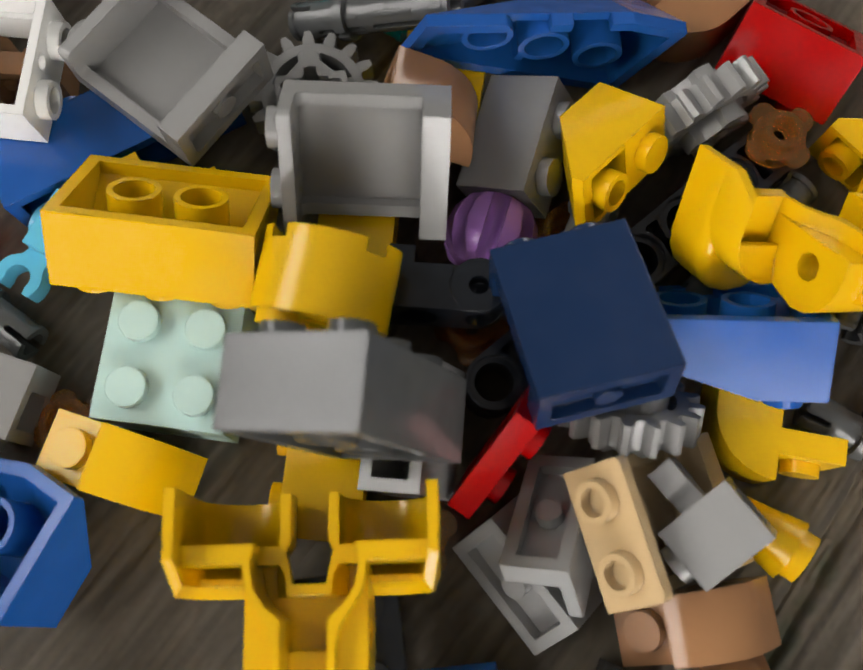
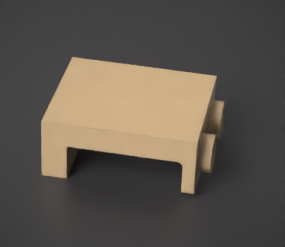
[563,432,754,614]

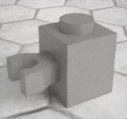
[648,457,777,592]

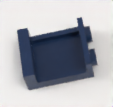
[489,218,687,430]

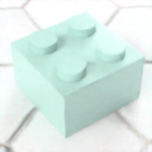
[88,292,259,443]

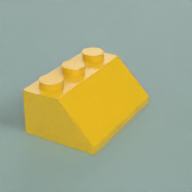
[40,154,279,309]

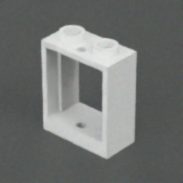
[0,0,72,143]

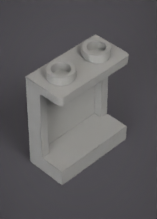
[58,0,274,167]
[265,79,452,240]

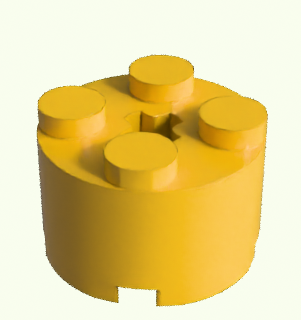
[249,222,403,337]

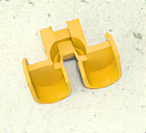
[670,144,863,313]
[161,479,441,670]

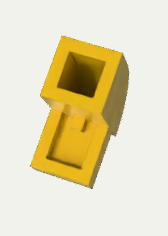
[700,383,848,484]
[36,408,208,516]

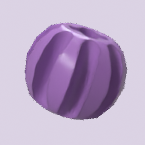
[444,191,538,265]

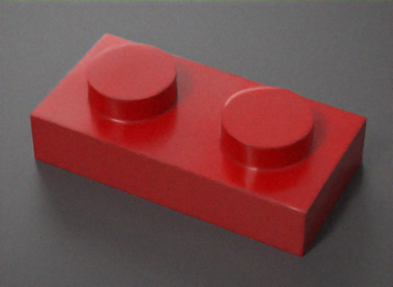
[447,385,552,519]

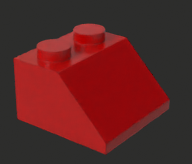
[715,0,863,125]

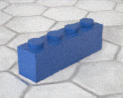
[0,90,246,227]

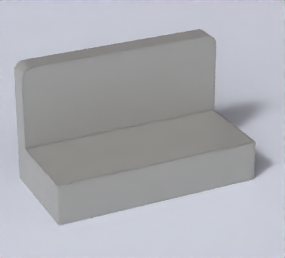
[499,455,596,618]
[452,494,603,656]

